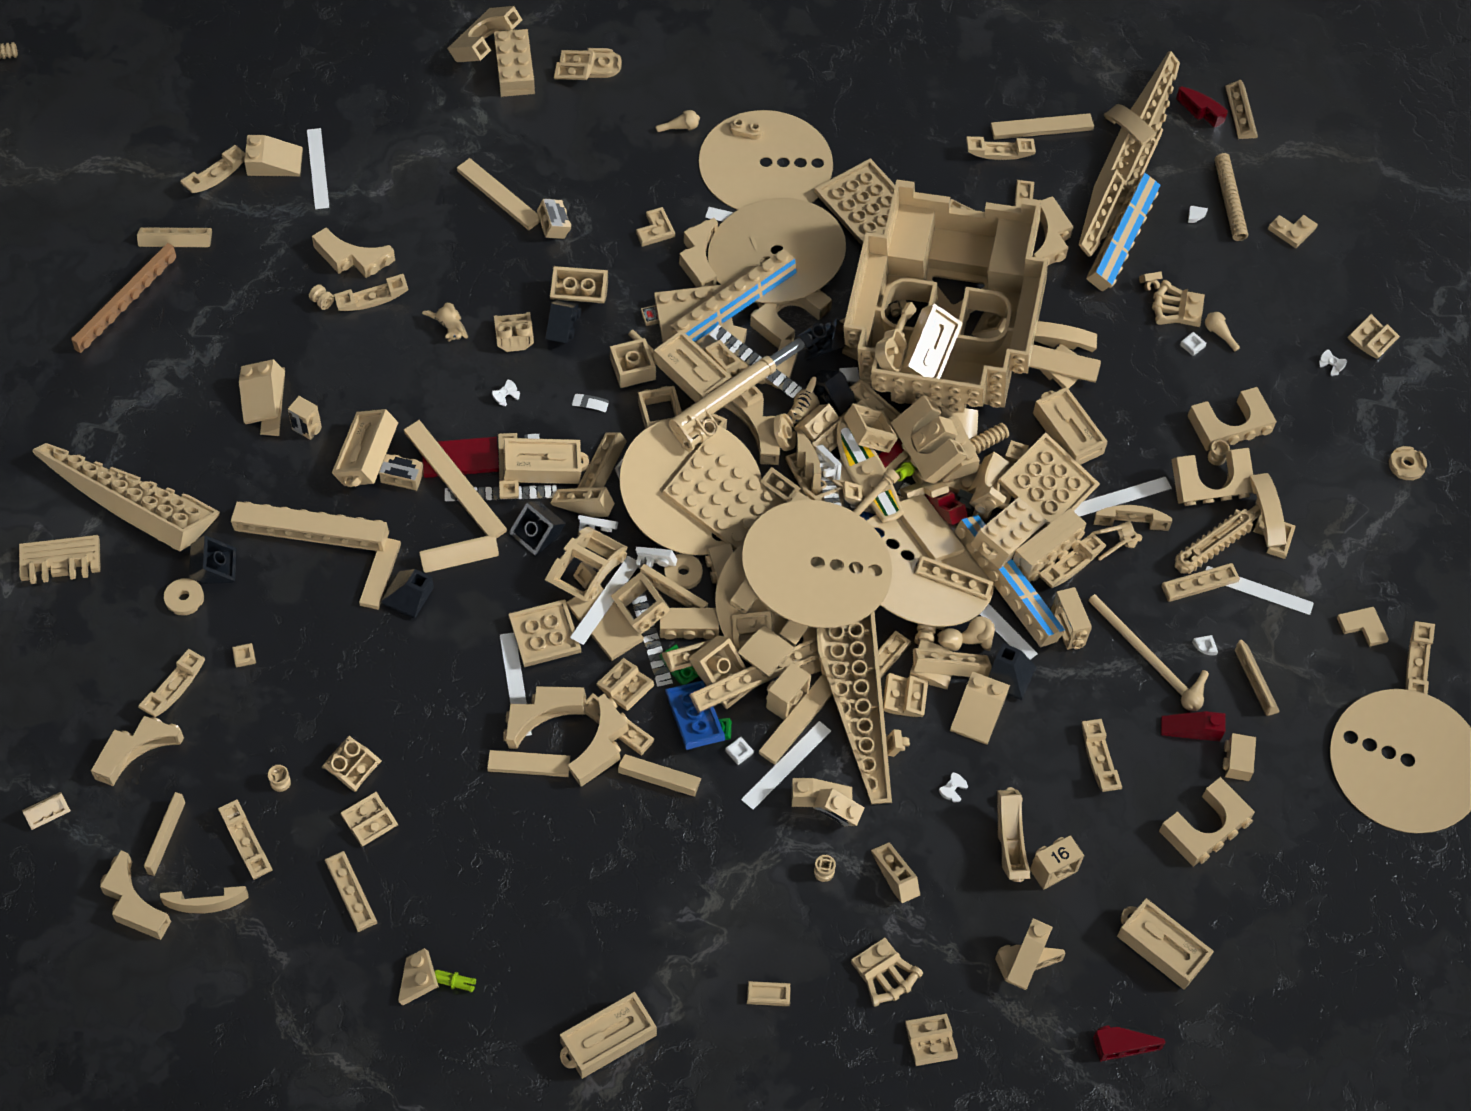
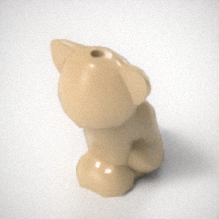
[937,616,995,652]

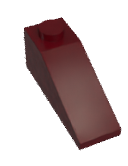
[1161,711,1225,742]
[1093,1026,1165,1062]

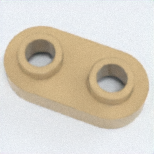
[730,118,764,140]

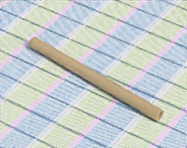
[1088,594,1188,696]

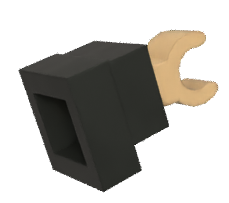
[957,489,974,514]

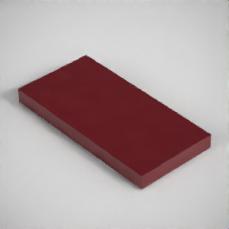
[423,437,499,478]

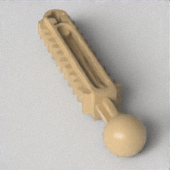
[1174,499,1280,574]

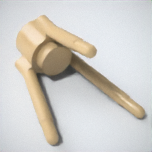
[1093,521,1135,560]

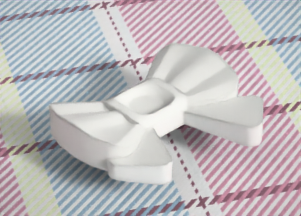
[1319,350,1347,376]
[492,380,520,406]
[939,772,968,802]

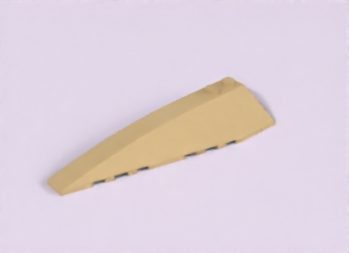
[33,443,220,551]
[816,612,892,804]

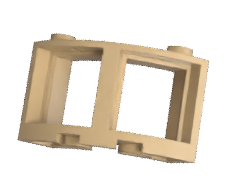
[545,527,628,601]

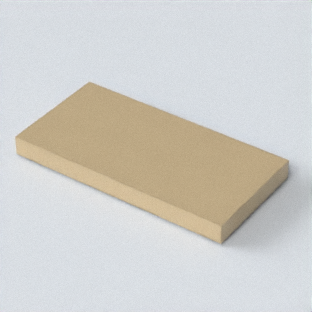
[899,494,965,561]
[566,585,644,661]

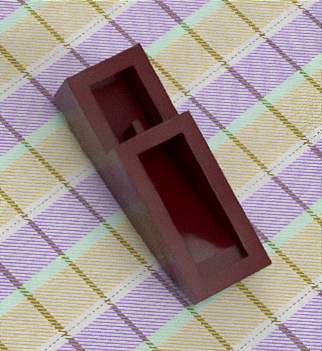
[1176,86,1228,128]
[924,491,968,525]

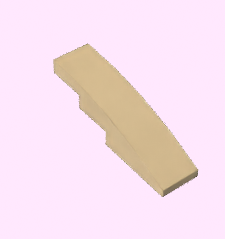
[1034,321,1097,352]
[705,340,763,407]
[796,430,821,489]

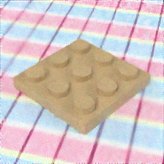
[509,599,581,667]

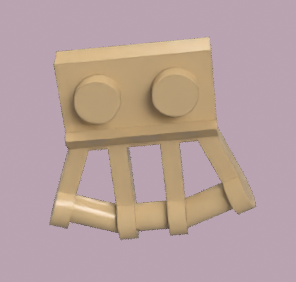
[1152,280,1205,327]
[851,938,923,1006]

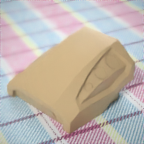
[494,312,534,352]
[322,736,381,792]

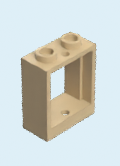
[638,386,682,429]
[844,403,898,453]
[611,572,671,635]
[1051,587,1092,650]

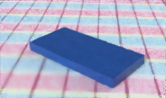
[665,681,725,750]

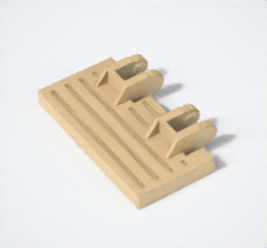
[19,535,100,584]

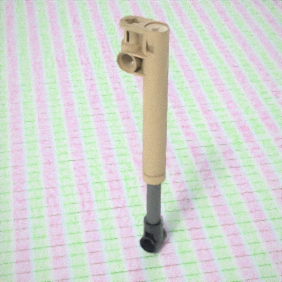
[669,322,827,452]

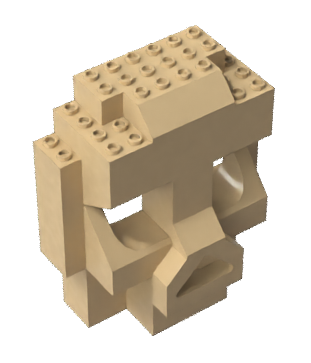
[844,180,1048,413]

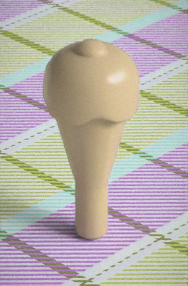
[656,110,700,132]
[1205,312,1240,351]
[1181,670,1209,712]

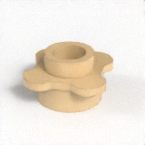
[1119,532,1142,548]

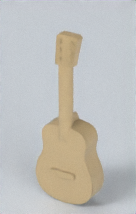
[875,302,916,372]

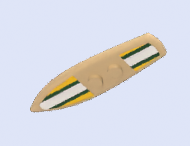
[836,421,904,523]

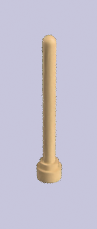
[853,468,900,515]

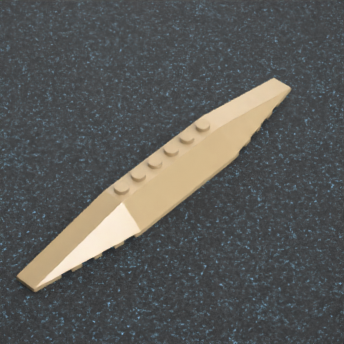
[1079,51,1180,257]

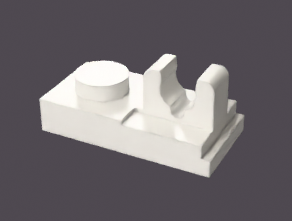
[816,445,842,480]
[578,515,618,532]
[636,547,677,569]

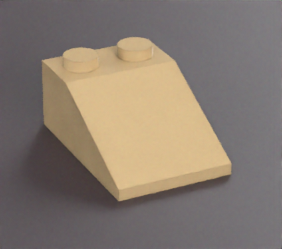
[244,135,303,176]
[239,359,285,424]
[689,635,753,709]
[950,672,1010,745]

